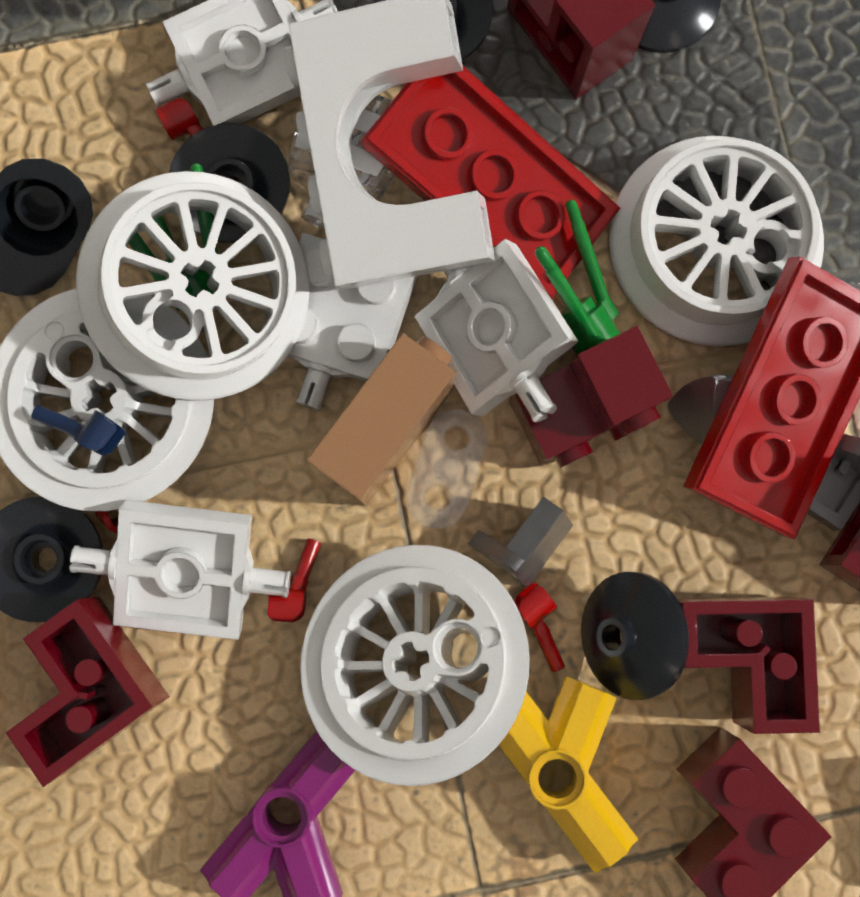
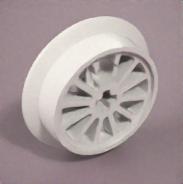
[609,136,824,347]
[76,171,309,401]
[0,289,214,511]
[300,545,530,786]

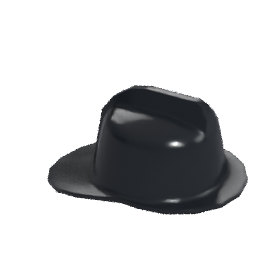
[0,158,94,296]

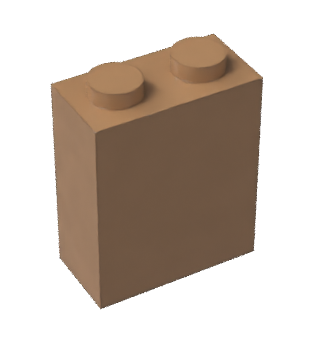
[307,333,456,506]

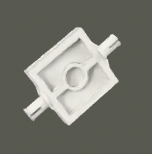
[146,0,338,126]
[287,233,418,411]
[415,239,579,422]
[70,500,291,640]

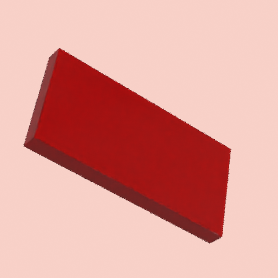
[358,66,620,299]
[683,256,860,540]

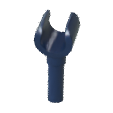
[31,405,126,456]

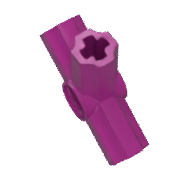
[200,730,355,897]

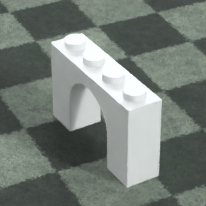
[284,0,495,289]

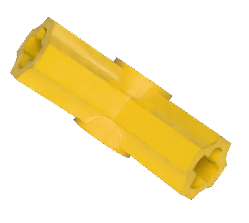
[498,675,638,874]

